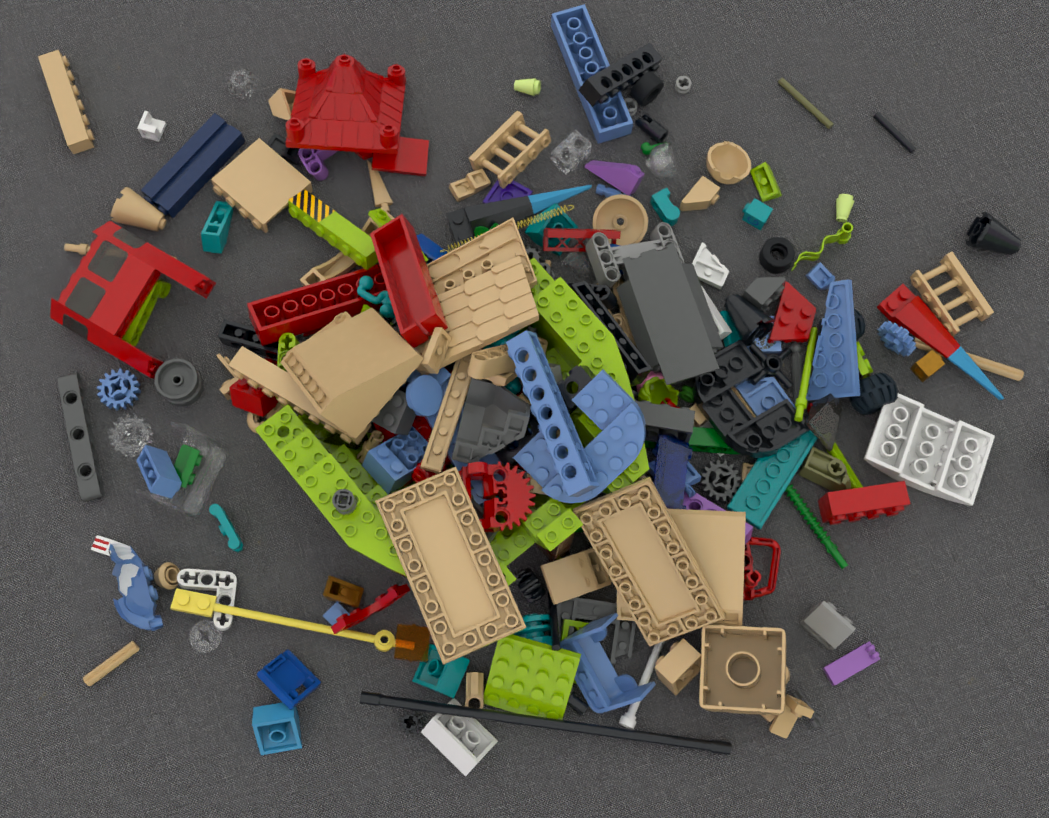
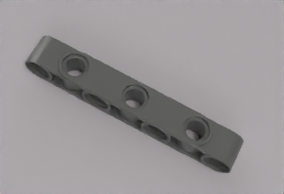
[57,372,105,502]

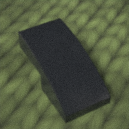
[267,133,301,165]

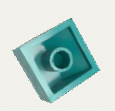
[412,643,470,699]

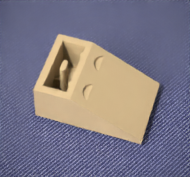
[540,548,611,605]

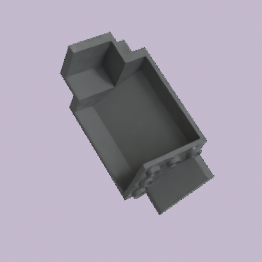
[616,243,723,385]

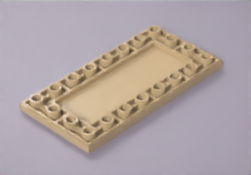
[375,467,526,665]
[573,477,725,647]

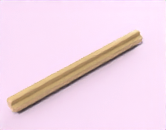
[914,337,1024,381]

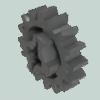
[698,459,741,503]

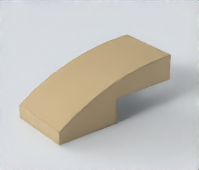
[449,169,491,202]

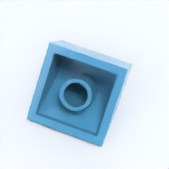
[252,702,302,755]

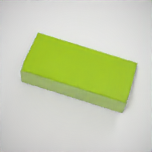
[750,162,782,202]

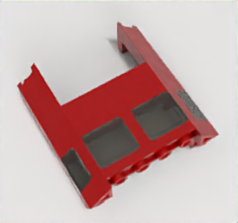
[50,221,216,379]

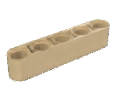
[468,337,548,379]

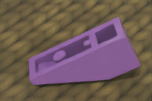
[585,160,645,196]

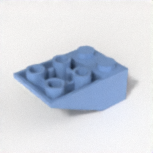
[362,426,428,495]

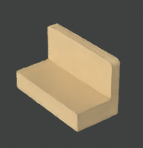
[416,327,452,374]

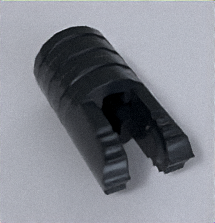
[635,113,669,143]

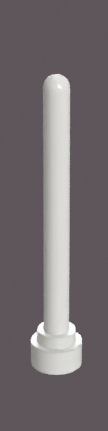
[619,641,665,730]

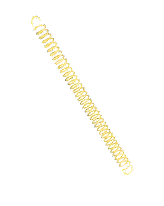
[440,205,574,253]

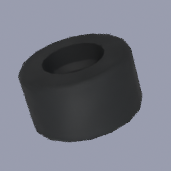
[630,71,664,106]
[759,237,795,274]

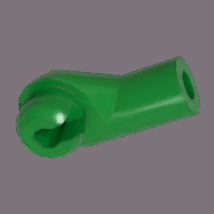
[641,142,669,155]

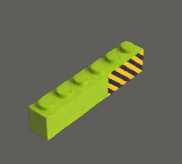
[288,189,379,270]

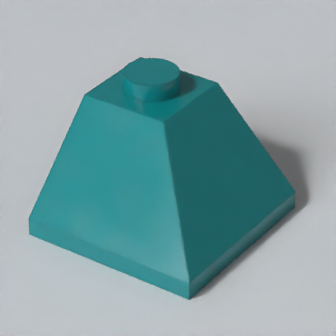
[525,204,578,256]

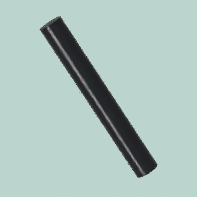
[873,112,916,153]

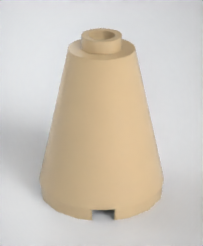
[111,187,167,231]

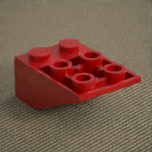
[229,358,278,417]

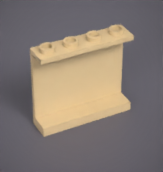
[211,138,313,233]

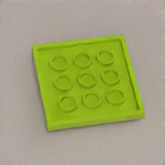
[484,634,581,720]

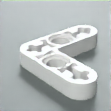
[177,569,237,631]

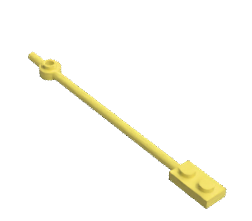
[170,588,415,652]

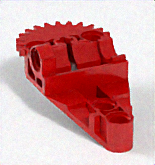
[458,461,536,532]

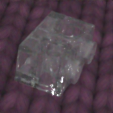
[550,130,591,174]

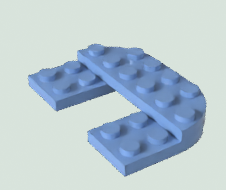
[513,369,646,503]

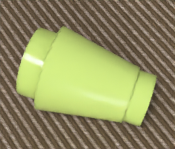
[514,78,541,96]
[836,194,854,222]

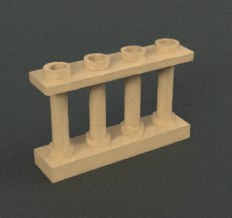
[469,111,551,189]
[910,252,994,337]

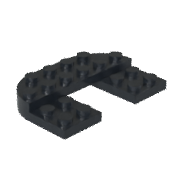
[692,339,811,458]

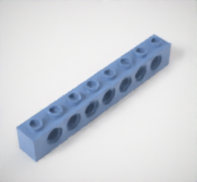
[506,330,599,497]

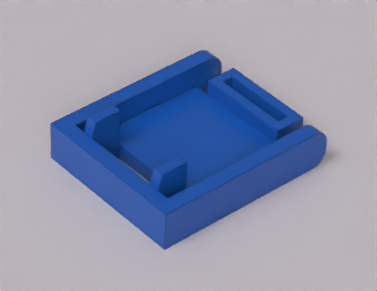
[257,650,321,710]

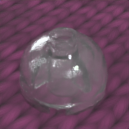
[646,142,676,179]

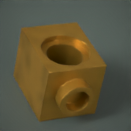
[910,350,945,383]

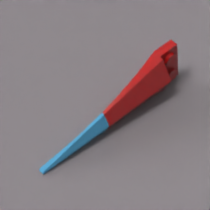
[877,284,1004,400]

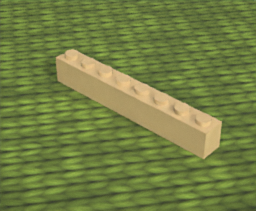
[228,346,372,445]

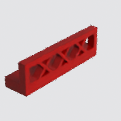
[543,228,621,252]

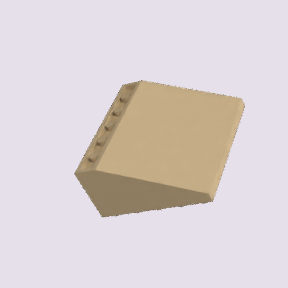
[280,308,424,439]
[617,509,746,626]

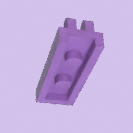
[822,641,880,686]

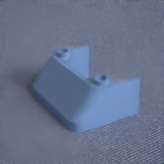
[560,613,656,713]

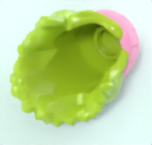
[636,371,679,405]

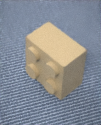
[654,638,701,696]

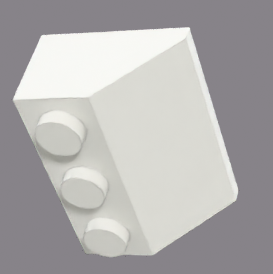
[421,698,498,776]

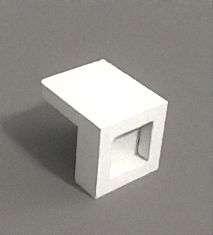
[137,111,166,142]

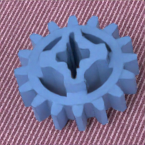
[877,321,916,357]
[97,368,141,411]

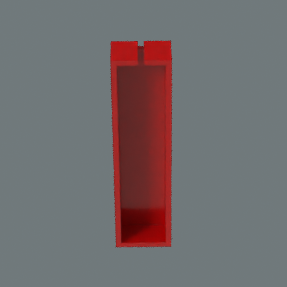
[370,214,448,348]

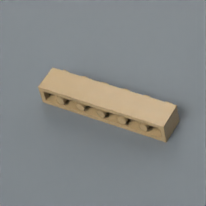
[38,50,95,154]

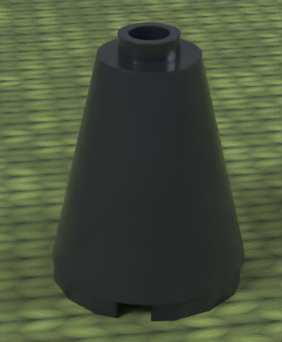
[966,212,1021,255]
[724,294,775,346]

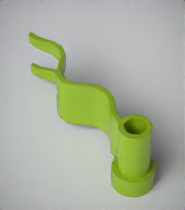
[791,222,853,271]

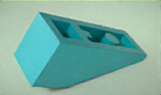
[201,201,234,254]

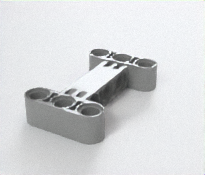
[585,222,684,289]

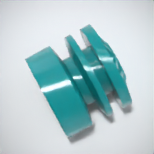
[513,614,552,646]

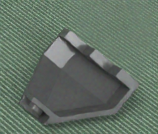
[452,378,531,463]

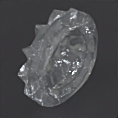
[189,620,222,653]

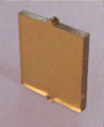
[394,624,430,663]

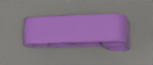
[298,148,338,181]

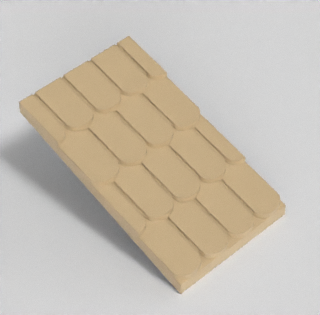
[427,218,537,295]
[415,256,539,375]

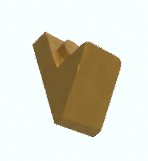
[323,576,364,608]

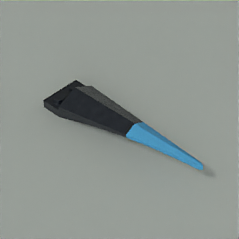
[446,185,592,247]

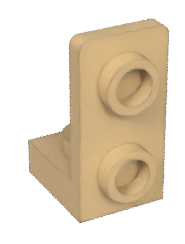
[216,353,239,400]
[769,694,814,738]

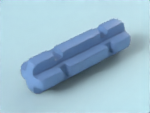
[596,184,631,198]

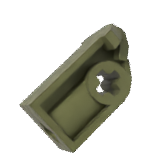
[798,447,851,491]

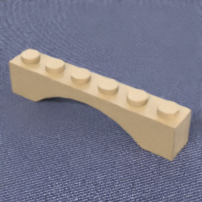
[300,207,394,287]

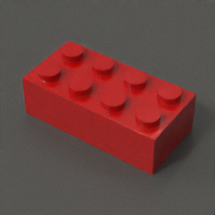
[818,481,910,525]

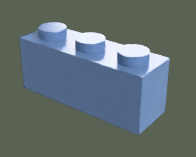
[136,445,182,499]

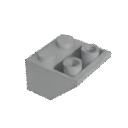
[799,601,856,651]

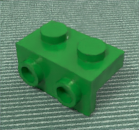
[174,444,203,488]

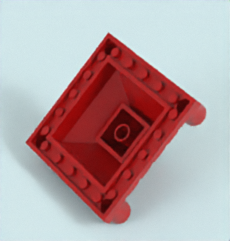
[285,54,406,155]

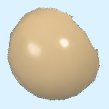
[706,141,751,184]

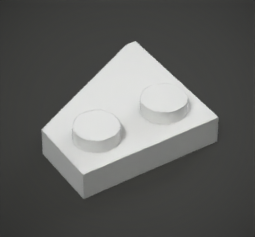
[692,242,729,289]

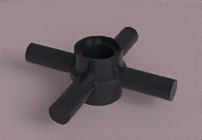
[749,343,793,389]

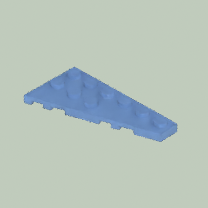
[806,280,860,401]

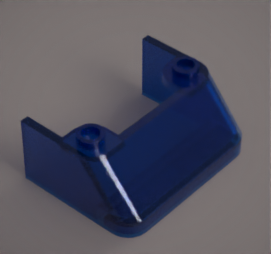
[653,434,692,509]

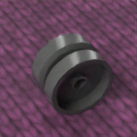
[154,359,204,406]

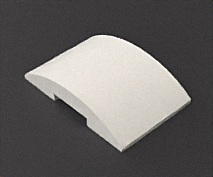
[864,393,995,506]

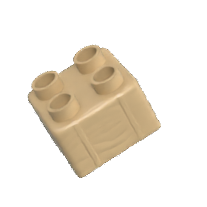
[699,625,786,715]

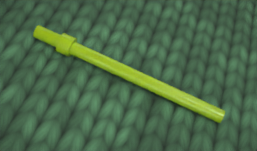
[794,327,818,422]

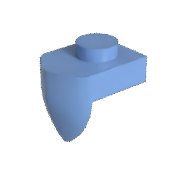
[806,262,835,290]

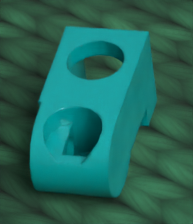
[650,187,680,226]

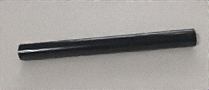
[548,592,560,651]

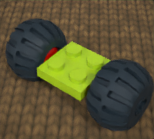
[817,308,898,415]

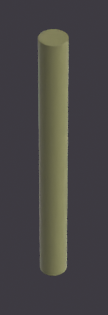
[778,77,834,129]

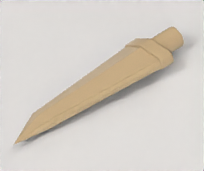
[367,160,393,213]

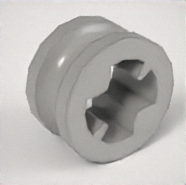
[675,76,692,94]
[624,98,638,116]

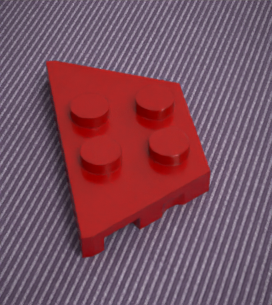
[767,282,816,343]

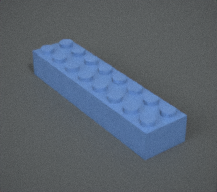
[551,4,633,144]

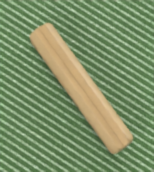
[83,641,139,686]

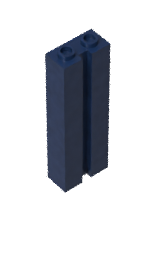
[141,113,245,219]

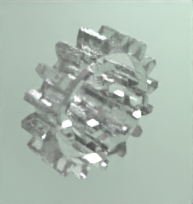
[108,414,153,457]

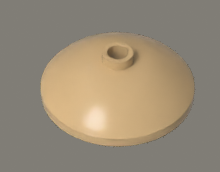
[593,194,648,246]

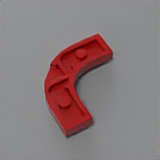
[331,584,411,634]

